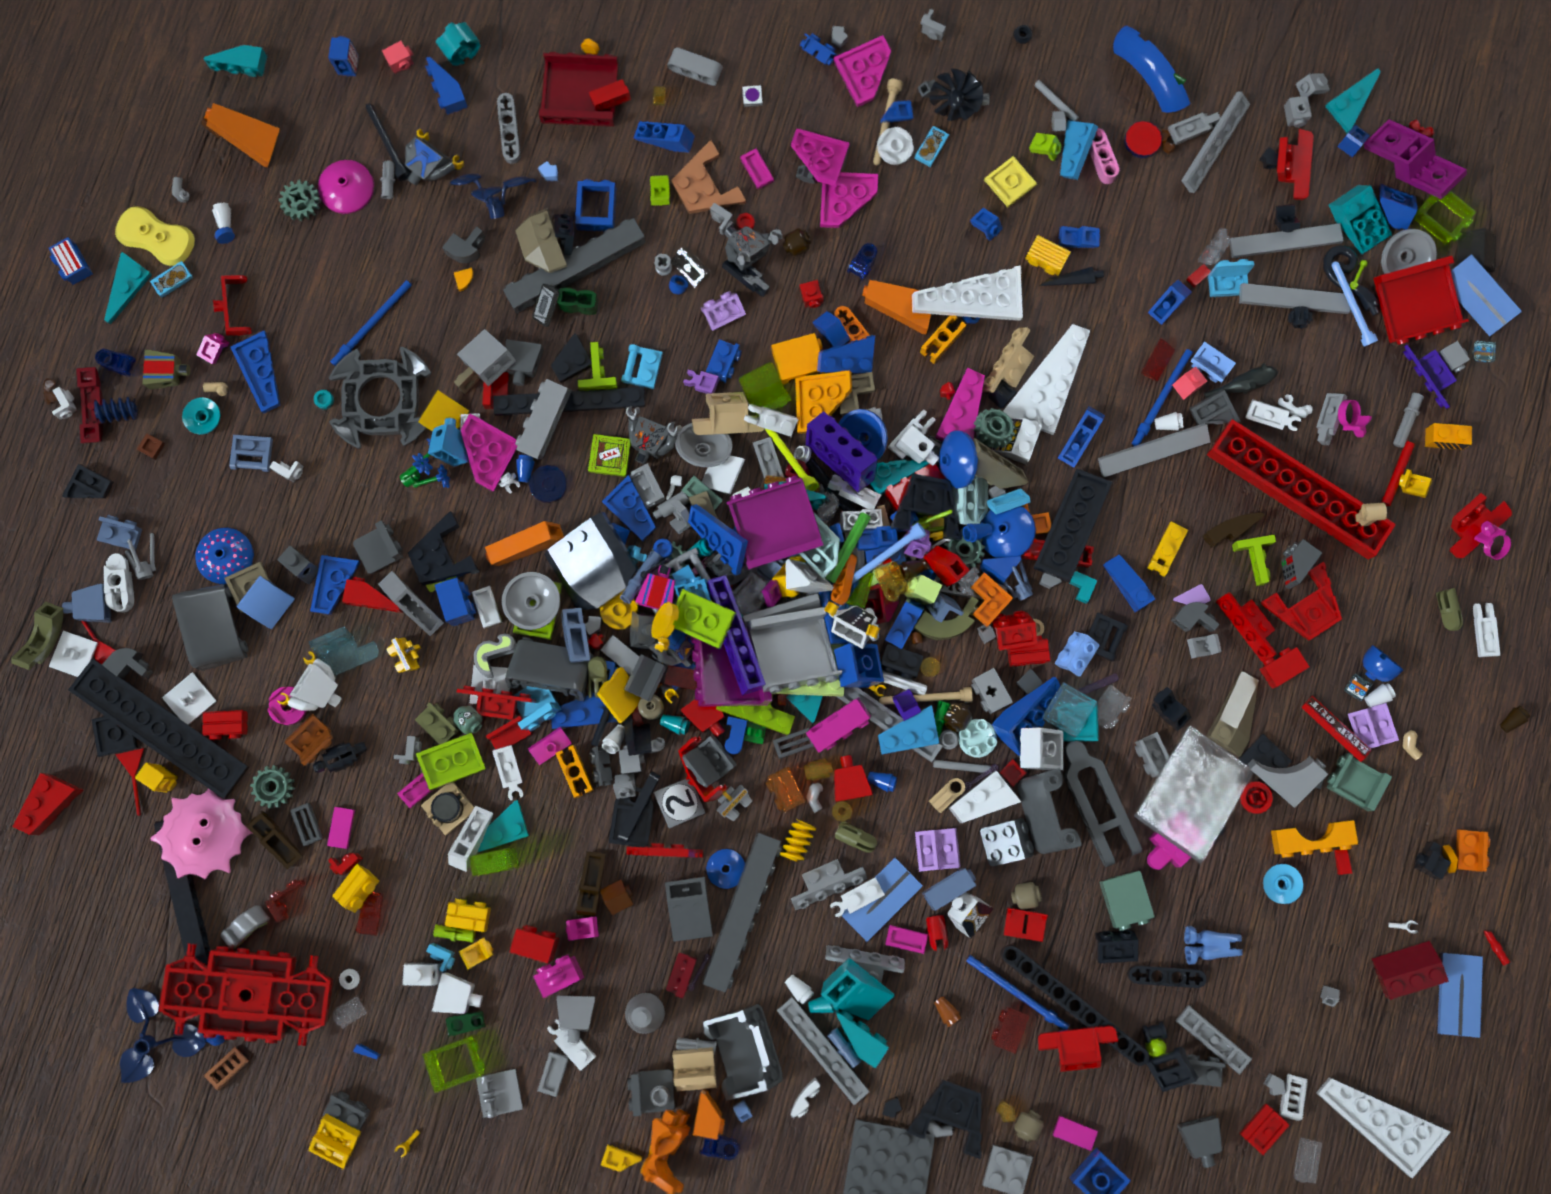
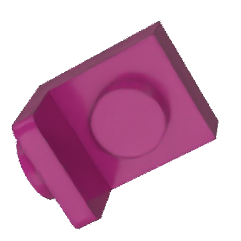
[197,333,229,364]

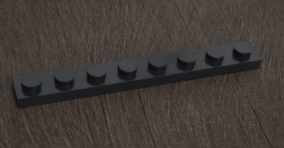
[493,387,645,416]

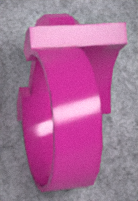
[1338,400,1372,437]
[1474,521,1511,560]

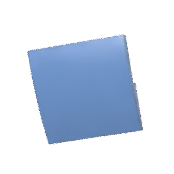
[236,576,295,630]

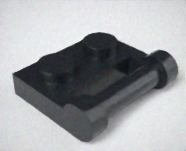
[1087,613,1129,662]
[1146,1046,1199,1092]

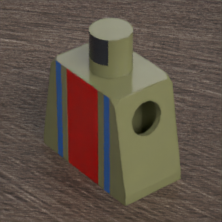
[143,350,190,390]

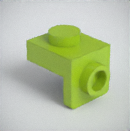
[1029,133,1061,161]
[650,176,670,206]

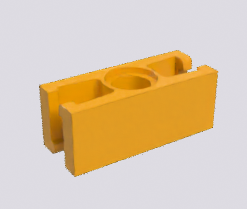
[920,315,966,364]
[555,745,594,799]

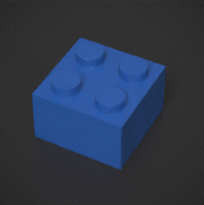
[435,577,476,626]
[834,643,884,688]
[1069,1148,1130,1194]

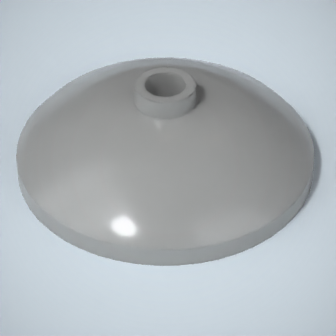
[1381,229,1437,274]
[675,423,732,467]
[502,572,560,630]

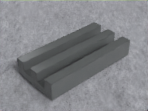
[773,728,815,759]
[290,803,323,846]

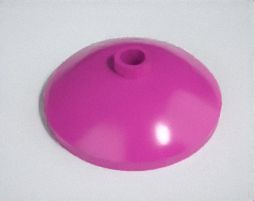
[318,160,374,214]

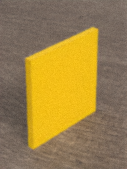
[418,390,469,432]

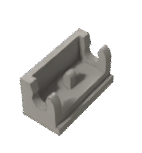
[630,463,665,509]

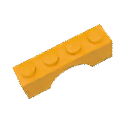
[1271,820,1358,858]

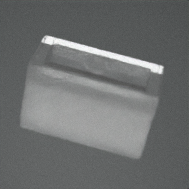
[1293,1137,1322,1184]

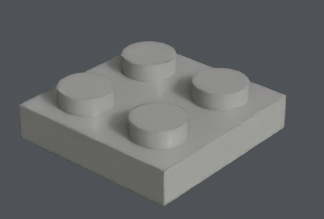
[982,1145,1033,1194]

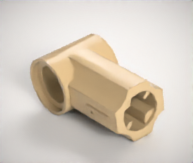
[1356,503,1387,526]
[929,778,965,813]

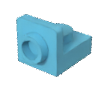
[426,943,455,972]

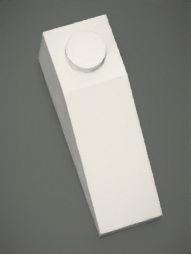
[448,806,493,872]

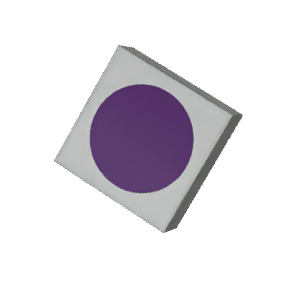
[743,85,762,107]

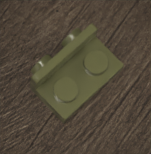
[415,702,460,745]

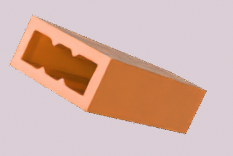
[204,103,280,167]
[862,280,931,335]
[485,521,564,566]

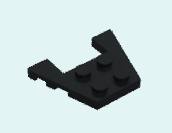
[891,474,962,541]
[408,511,479,586]
[906,1080,982,1159]

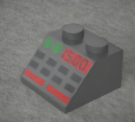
[1281,539,1322,589]

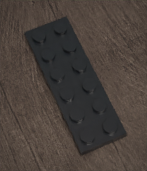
[1034,468,1112,583]

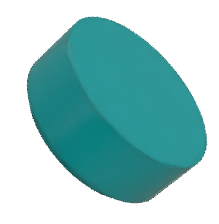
[314,390,334,410]

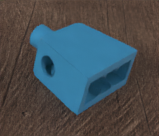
[428,418,468,467]

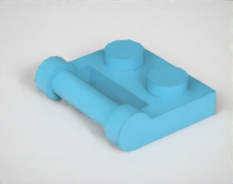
[621,345,663,389]

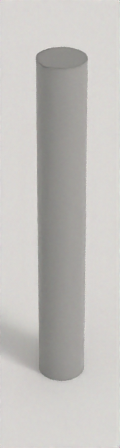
[1034,80,1079,122]
[933,760,992,774]

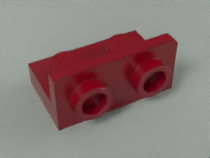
[666,953,697,998]

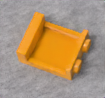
[771,333,825,385]

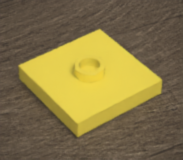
[984,156,1037,207]

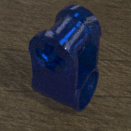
[847,243,877,281]
[95,349,136,377]
[700,1135,740,1160]

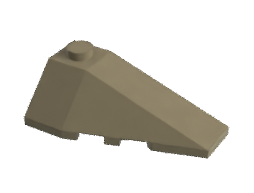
[1205,671,1259,757]

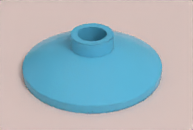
[1263,864,1303,904]

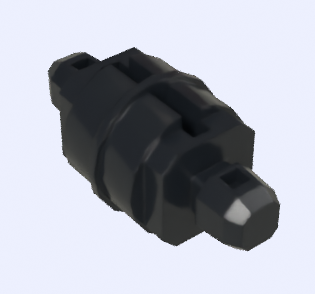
[312,742,367,773]

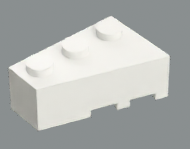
[949,771,1021,823]

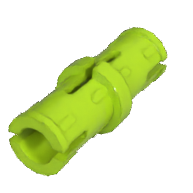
[434,924,476,943]

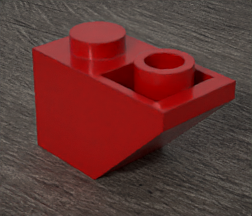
[923,545,970,587]

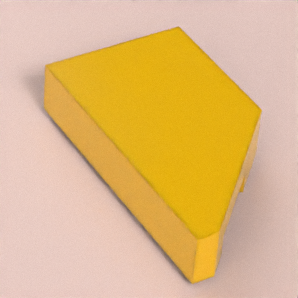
[601,1145,643,1172]

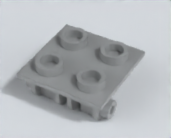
[476,1069,523,1118]

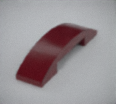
[76,367,103,444]

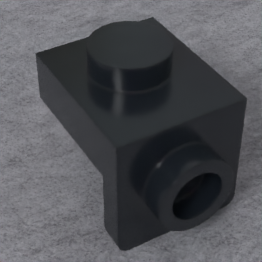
[1275,204,1300,233]

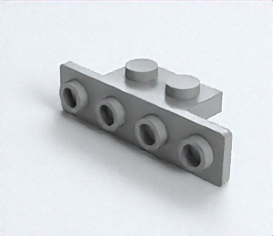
[791,859,867,910]
[825,945,905,983]

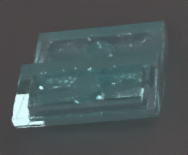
[1042,682,1097,738]

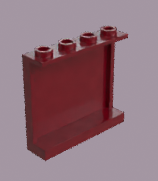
[539,52,618,127]

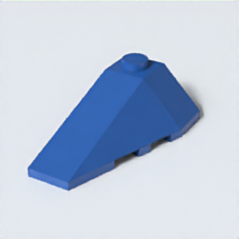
[992,677,1063,756]

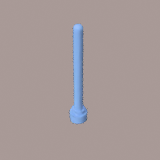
[1332,262,1378,347]
[852,522,927,584]

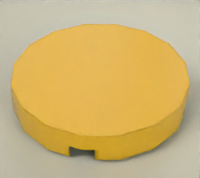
[600,592,638,630]
[651,602,679,640]

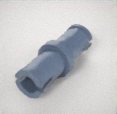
[827,1028,861,1068]

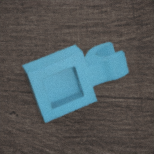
[627,545,647,564]

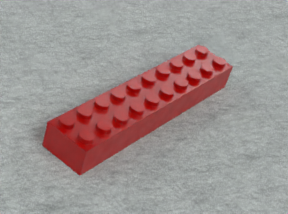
[1207,419,1396,560]

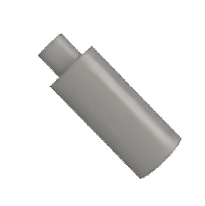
[653,491,690,519]

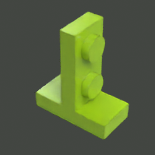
[578,342,618,391]
[1232,535,1276,586]

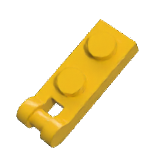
[1147,522,1188,577]

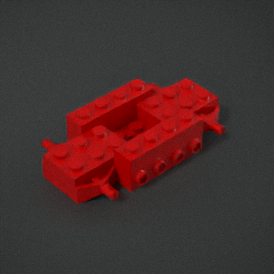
[159,943,333,1046]

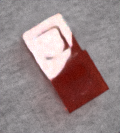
[356,892,383,936]

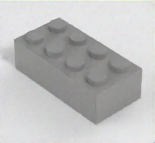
[515,379,572,460]

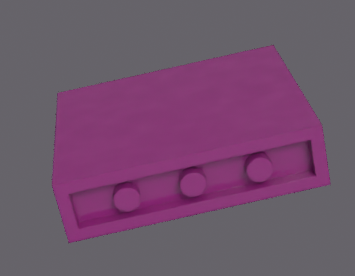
[727,475,824,569]
[691,629,772,706]

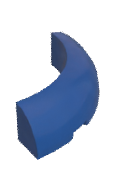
[1113,26,1190,113]

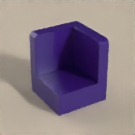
[892,689,921,721]

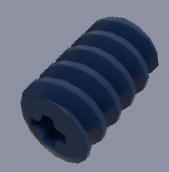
[94,397,138,424]

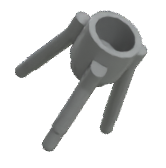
[125,533,156,580]

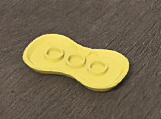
[115,206,195,266]

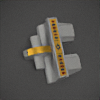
[717,785,752,821]

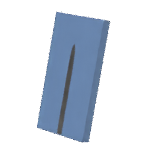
[1451,254,1522,336]
[841,858,922,941]
[1438,952,1483,1038]

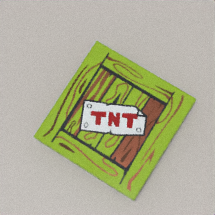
[588,434,631,477]

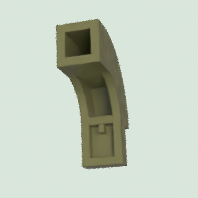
[913,596,978,640]
[11,602,63,670]

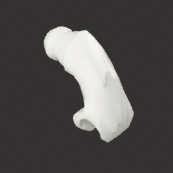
[1278,394,1313,418]

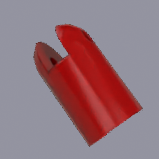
[926,915,948,951]

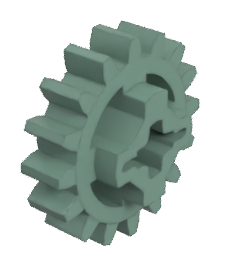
[279,180,321,221]

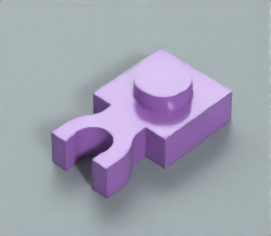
[683,370,720,394]

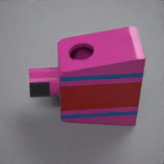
[635,565,675,610]

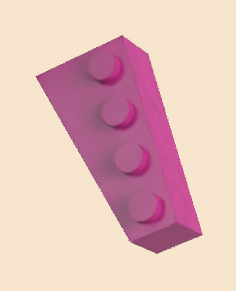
[935,368,985,443]

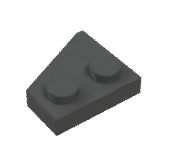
[1189,389,1241,425]

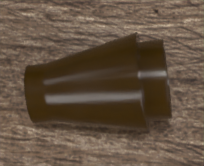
[898,559,928,580]
[1499,705,1531,733]

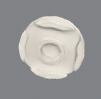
[877,127,914,165]

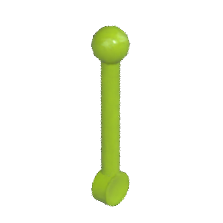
[1350,260,1367,289]

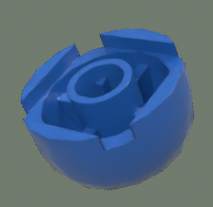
[1363,645,1403,682]

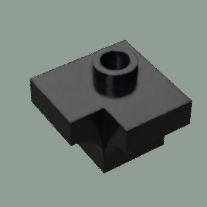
[1414,842,1451,880]

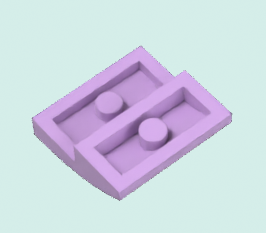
[1348,703,1399,749]
[915,828,961,871]

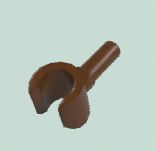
[907,632,923,644]

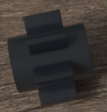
[1288,306,1313,329]

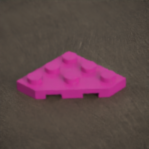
[834,35,891,107]
[791,129,850,186]
[820,172,878,228]
[460,413,517,491]

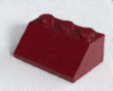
[1371,941,1449,1000]

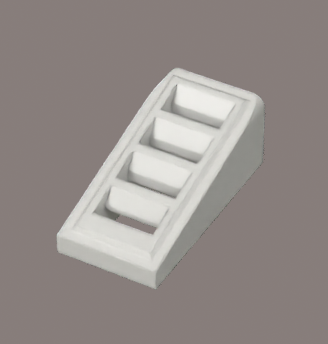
[1279,1074,1308,1121]

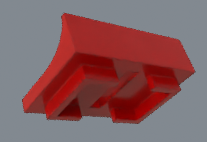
[1003,907,1048,942]

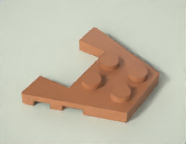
[671,141,746,214]

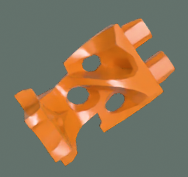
[640,1109,691,1194]

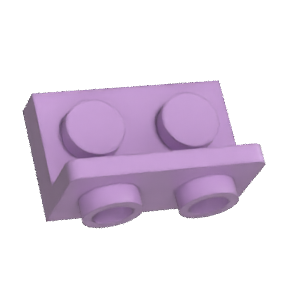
[701,291,746,330]

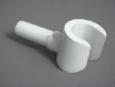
[666,475,682,500]
[1389,921,1418,934]

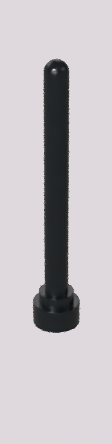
[365,103,411,181]

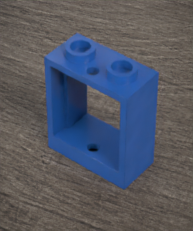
[575,179,617,231]

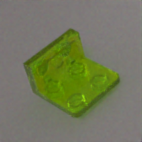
[739,362,791,417]

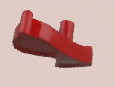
[1408,120,1434,137]

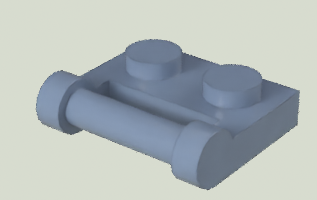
[230,435,273,472]

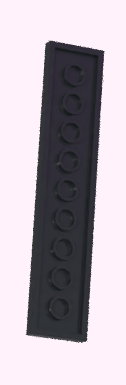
[68,659,249,799]

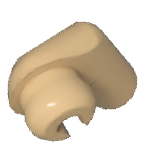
[203,382,228,396]
[1403,730,1422,760]

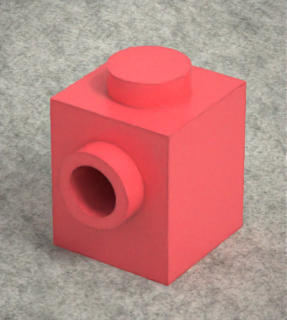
[382,41,414,74]
[1172,367,1207,400]

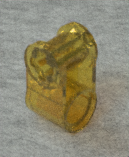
[875,561,908,601]

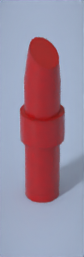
[1484,930,1510,966]

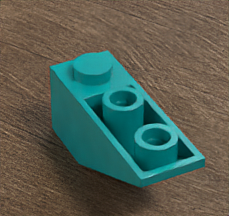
[203,45,267,77]

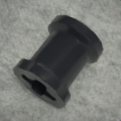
[1142,1021,1167,1043]

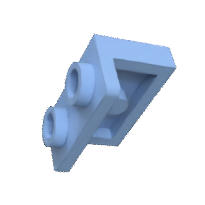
[1191,341,1236,383]
[1054,631,1099,677]

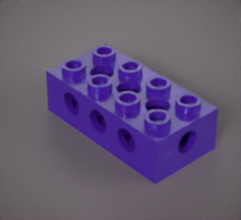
[805,411,878,493]

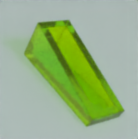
[846,572,874,608]

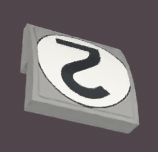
[654,779,705,829]

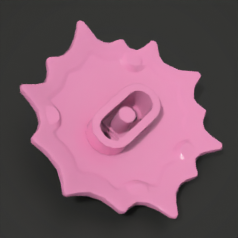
[151,788,252,879]

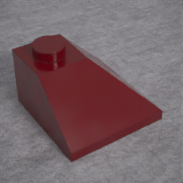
[856,584,899,625]

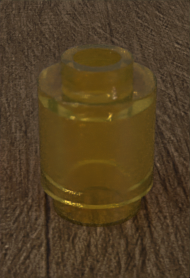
[803,758,833,781]
[832,801,852,822]

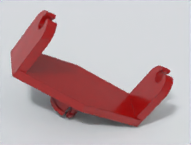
[213,275,252,336]
[678,736,728,802]

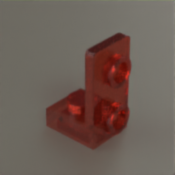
[265,879,305,923]

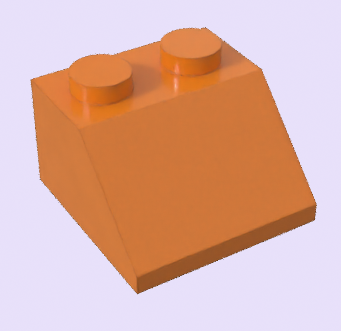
[693,1089,725,1139]

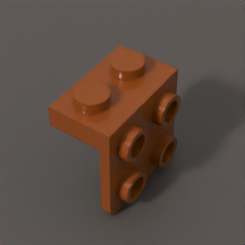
[285,714,332,766]

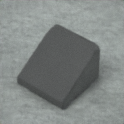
[1016,669,1043,695]

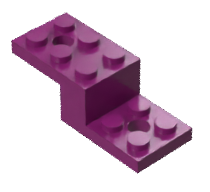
[1364,119,1467,199]

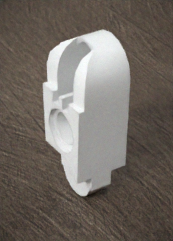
[104,553,134,613]

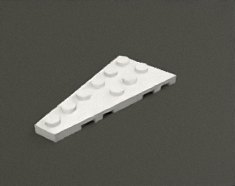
[912,266,1023,321]
[1003,324,1090,435]
[1316,1078,1450,1178]

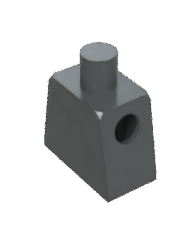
[506,339,544,386]
[277,545,319,585]
[629,611,655,650]
[1177,1115,1222,1168]

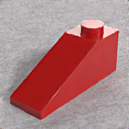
[342,577,403,613]

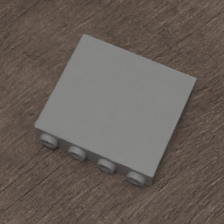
[747,607,842,693]

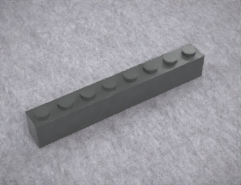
[503,218,646,314]
[702,833,782,992]

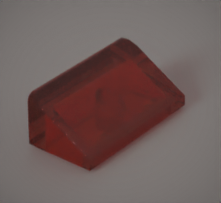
[1141,338,1175,382]

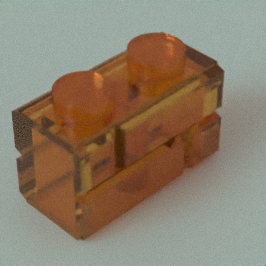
[765,767,805,813]

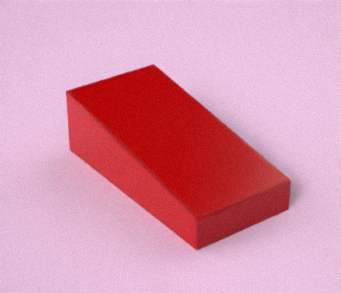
[1186,264,1211,288]
[1334,849,1352,875]

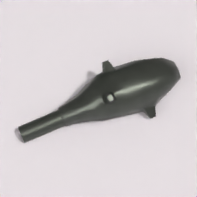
[1204,363,1278,399]

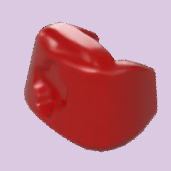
[940,382,955,400]
[587,633,604,650]

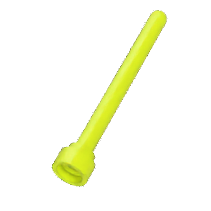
[765,429,819,491]

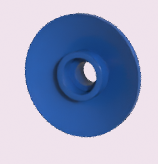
[706,849,745,889]

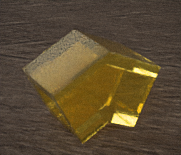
[653,87,666,105]
[996,1100,1015,1122]

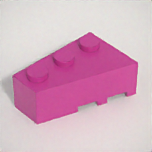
[806,697,871,752]

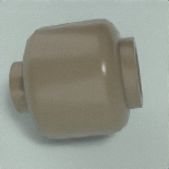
[638,695,664,720]
[1011,882,1042,910]
[1014,1110,1044,1143]

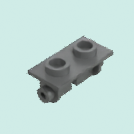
[589,747,613,787]

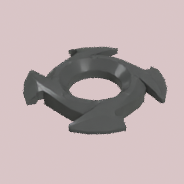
[329,347,432,449]

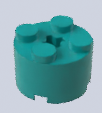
[436,22,481,66]

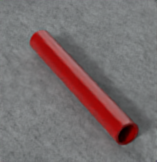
[1381,441,1415,507]

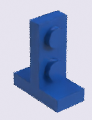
[885,597,925,649]

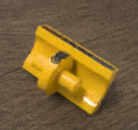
[387,637,421,673]

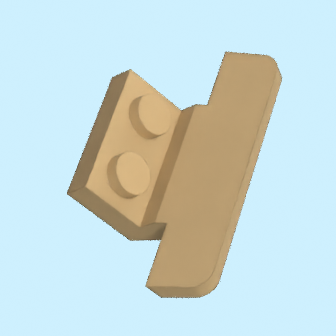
[692,392,765,435]

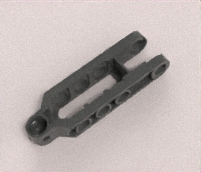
[1064,741,1142,867]

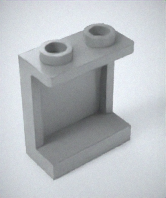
[457,329,516,386]

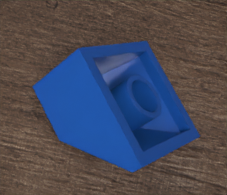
[1379,184,1417,230]

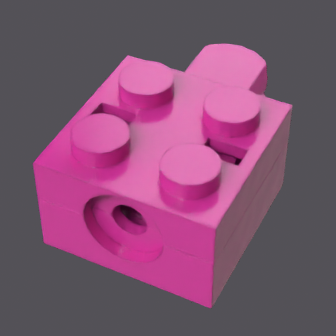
[1147,811,1208,870]
[533,955,584,998]

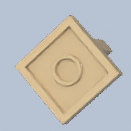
[673,1047,717,1091]

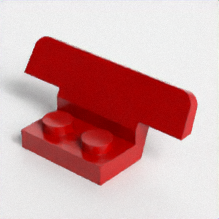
[1277,129,1313,200]
[1449,493,1512,558]
[1038,1025,1118,1072]

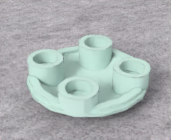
[958,719,997,758]

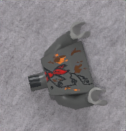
[724,226,782,271]
[626,406,682,465]

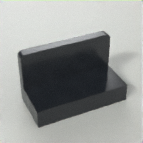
[624,714,652,756]

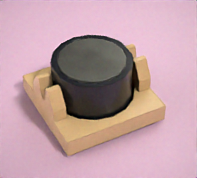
[421,782,474,836]

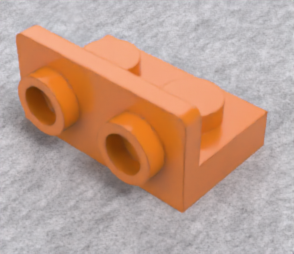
[1456,830,1490,872]

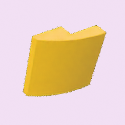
[597,667,641,723]
[308,1113,361,1169]

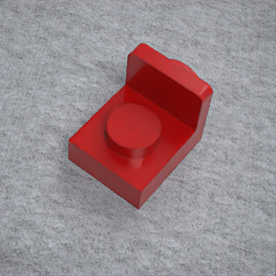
[799,280,823,308]
[328,853,363,875]

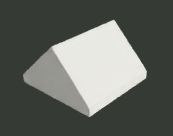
[786,559,834,594]

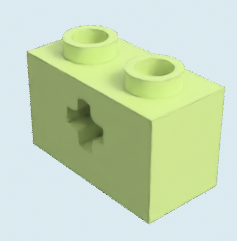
[904,575,942,605]

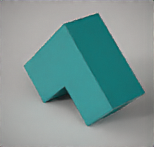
[1069,571,1097,604]

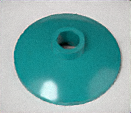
[182,397,221,435]

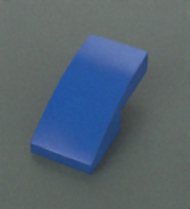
[1059,226,1100,248]
[857,526,898,551]

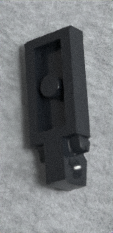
[722,259,770,297]

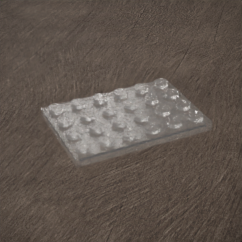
[1134,726,1254,863]

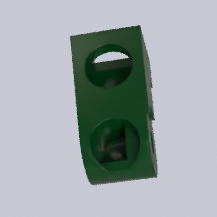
[446,1011,486,1037]

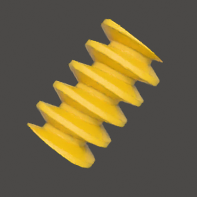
[780,819,816,863]

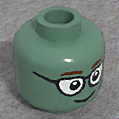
[453,706,482,734]

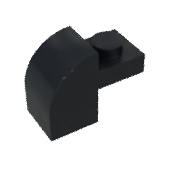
[1152,687,1191,731]

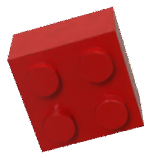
[510,925,560,963]

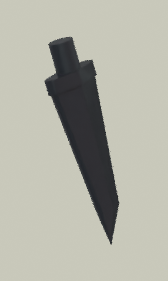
[1040,267,1104,286]

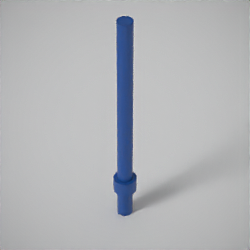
[330,280,412,366]
[1131,349,1193,446]
[966,955,1069,1030]

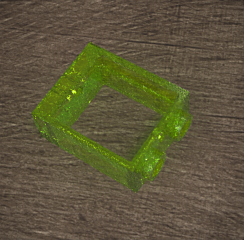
[1413,191,1476,245]
[469,848,519,876]
[422,1036,485,1093]

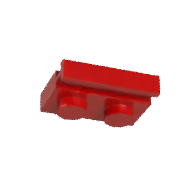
[1239,1103,1289,1155]

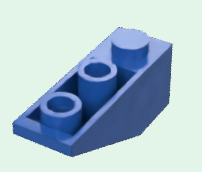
[425,57,468,114]
[634,121,695,153]

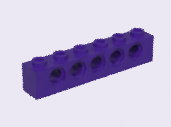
[706,575,766,696]

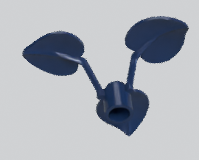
[450,173,536,219]
[120,988,206,1083]

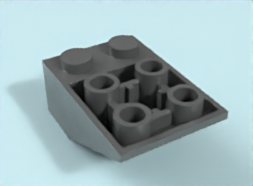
[665,877,713,942]

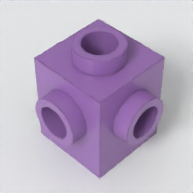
[904,525,931,559]

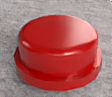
[1240,782,1273,814]

